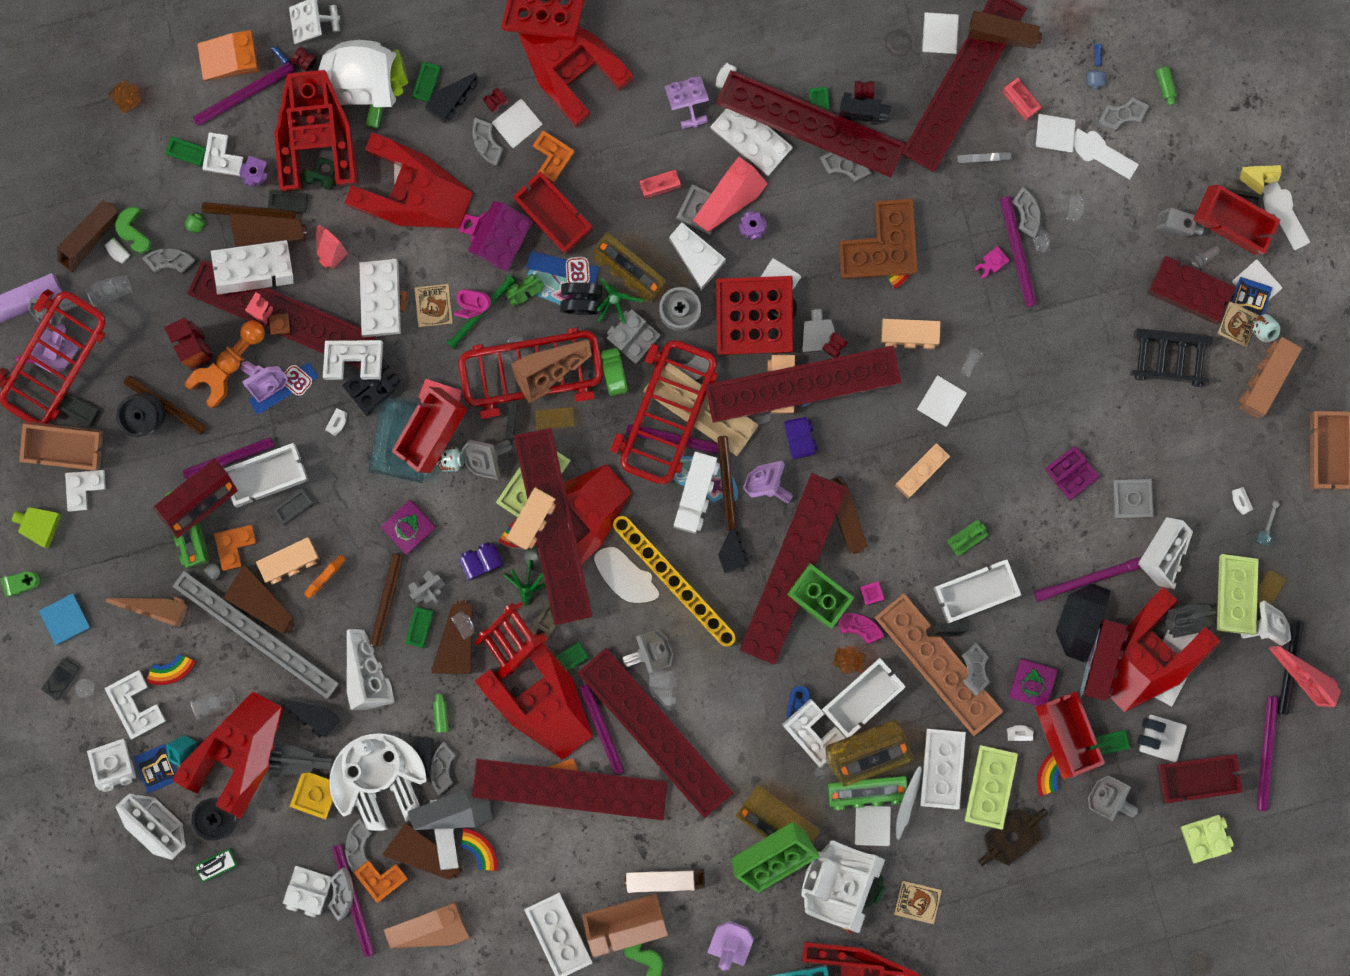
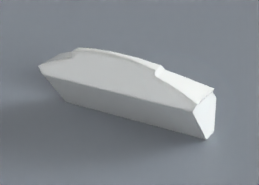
[716,63,737,89]
[105,238,130,264]
[325,408,348,436]
[1232,487,1253,515]
[1007,725,1034,741]

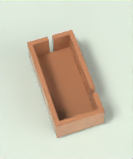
[1238,337,1302,419]
[1310,411,1350,490]
[19,421,104,471]
[582,894,668,957]

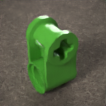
[0,571,40,597]

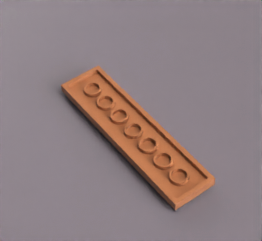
[874,593,1003,736]

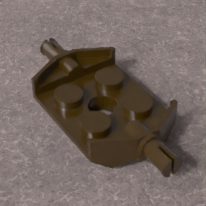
[977,807,1049,867]

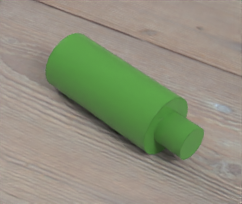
[1156,67,1177,106]
[365,104,384,129]
[433,694,449,733]

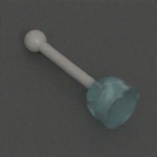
[1256,500,1280,546]

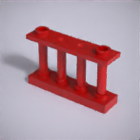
[474,601,548,680]

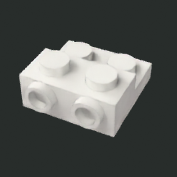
[87,739,136,792]
[283,865,331,917]

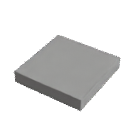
[676,184,713,235]
[1113,479,1154,519]

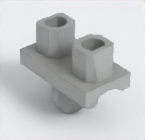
[408,570,446,605]

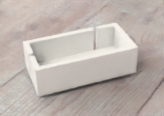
[211,240,293,295]
[225,443,309,508]
[673,452,720,534]
[934,559,1021,623]
[821,658,905,739]

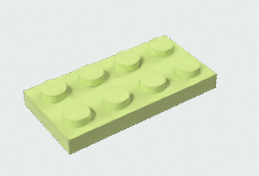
[496,452,571,517]
[1217,554,1258,635]
[964,745,1018,830]

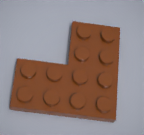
[839,198,918,280]

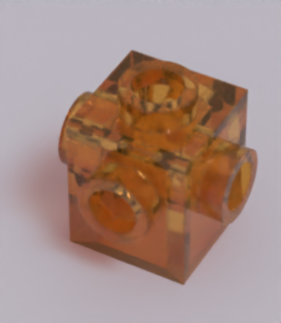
[108,80,142,114]
[833,645,867,674]

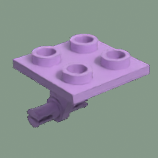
[664,76,709,130]

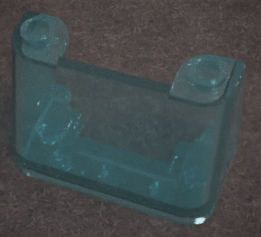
[368,398,427,483]

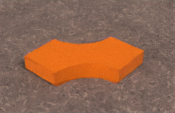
[304,554,346,598]

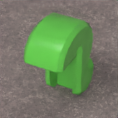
[115,206,152,254]
[600,348,628,396]
[624,943,663,976]

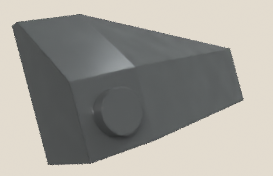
[407,786,492,830]

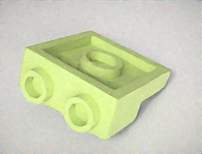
[1180,814,1234,864]

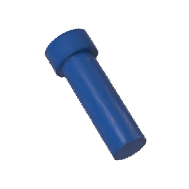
[1094,44,1102,66]
[271,46,290,65]

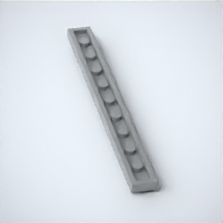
[173,571,339,699]

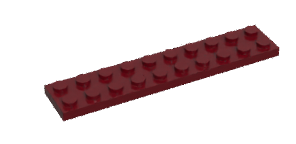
[901,0,1027,173]
[716,70,905,178]
[187,260,377,370]
[705,345,902,423]
[513,428,593,625]
[739,472,847,665]
[578,648,733,819]
[471,758,668,820]

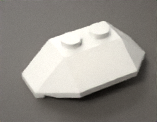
[116,793,186,860]

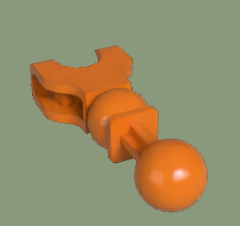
[185,320,265,409]

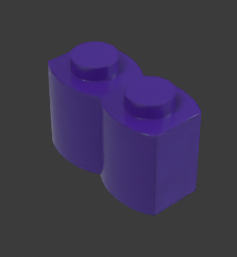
[784,417,818,460]
[459,542,503,581]

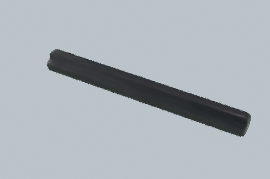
[1278,620,1304,715]

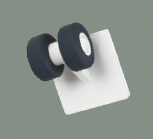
[1137,715,1187,762]

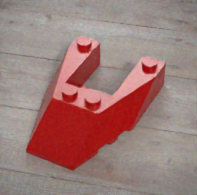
[518,13,634,128]
[274,70,359,192]
[344,132,473,229]
[508,464,632,565]
[1110,587,1221,712]
[475,633,593,760]
[172,691,283,819]
[802,941,919,976]

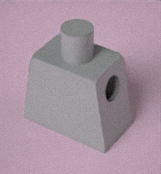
[1155,208,1204,238]
[802,309,835,355]

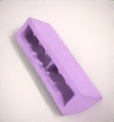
[0,273,62,324]

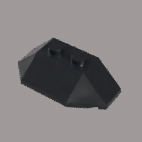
[1055,584,1111,662]

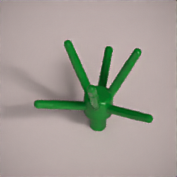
[597,278,644,324]
[503,560,546,606]

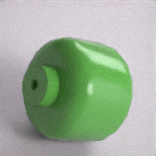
[185,213,206,233]

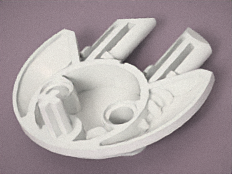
[329,734,427,831]

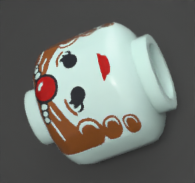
[1252,314,1281,343]
[436,447,464,472]

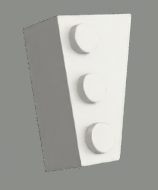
[669,222,726,291]
[1138,517,1193,589]

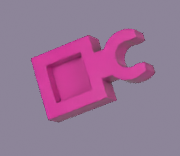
[974,246,1010,279]

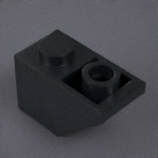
[718,529,749,574]

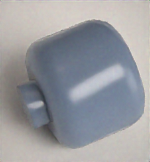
[1086,70,1106,89]

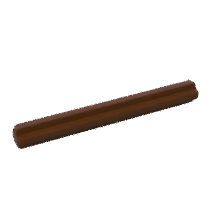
[202,202,296,219]
[124,375,206,435]
[717,436,737,531]
[370,553,403,647]

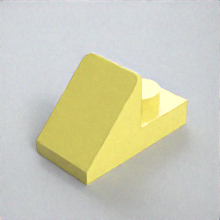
[1240,165,1282,195]

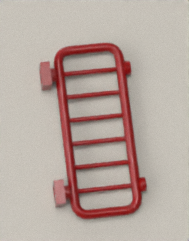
[0,289,106,424]
[458,327,603,419]
[610,340,718,485]

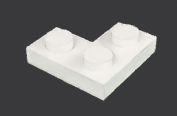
[202,132,244,177]
[65,470,106,512]

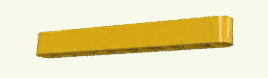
[613,516,735,647]

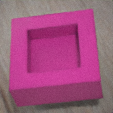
[860,581,884,605]

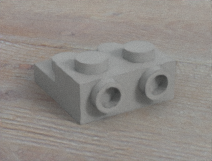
[606,309,661,364]

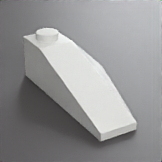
[347,629,395,710]

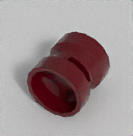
[291,46,317,72]
[854,81,874,100]
[482,87,509,114]
[822,332,848,358]

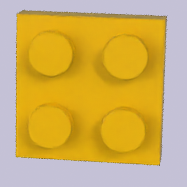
[289,772,333,820]

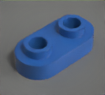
[786,686,810,719]

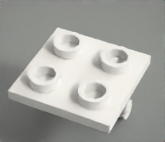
[289,0,340,44]

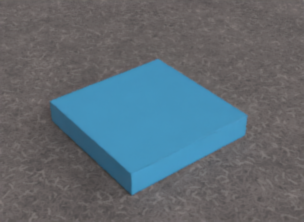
[39,594,91,645]

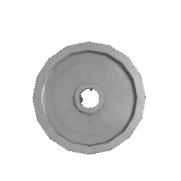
[659,287,701,332]

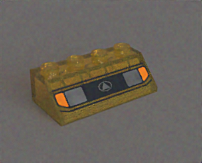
[593,232,667,303]
[825,720,913,787]
[735,785,821,842]

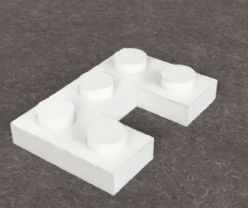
[323,340,383,380]
[104,670,166,740]
[782,699,849,768]

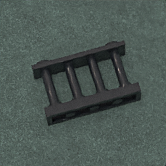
[1130,328,1213,387]

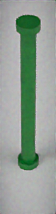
[446,275,516,350]

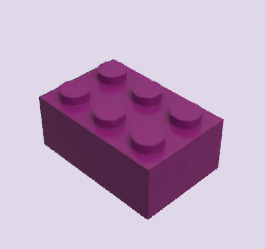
[467,201,533,272]

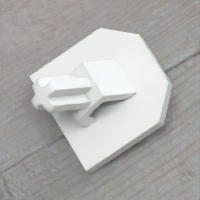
[1241,601,1291,646]

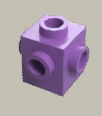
[239,156,268,187]
[738,211,767,240]

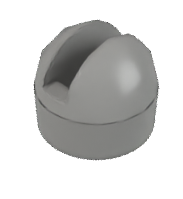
[203,564,220,581]

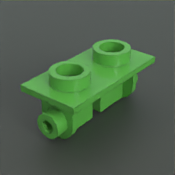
[505,273,545,306]
[947,520,989,557]

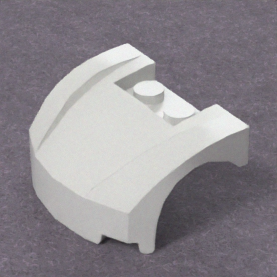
[319,40,396,107]
[802,840,885,933]

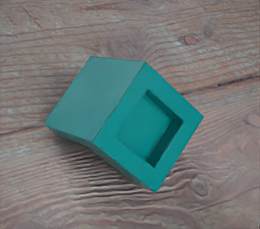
[166,735,197,767]

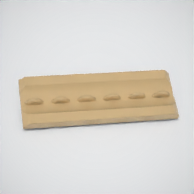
[643,362,759,457]

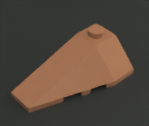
[511,340,592,403]
[105,597,188,627]
[384,902,470,948]

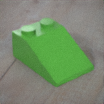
[787,563,854,629]

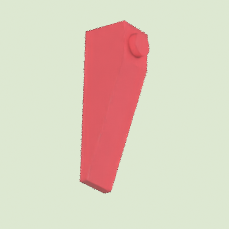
[692,157,768,232]
[316,225,348,270]
[1269,646,1341,707]

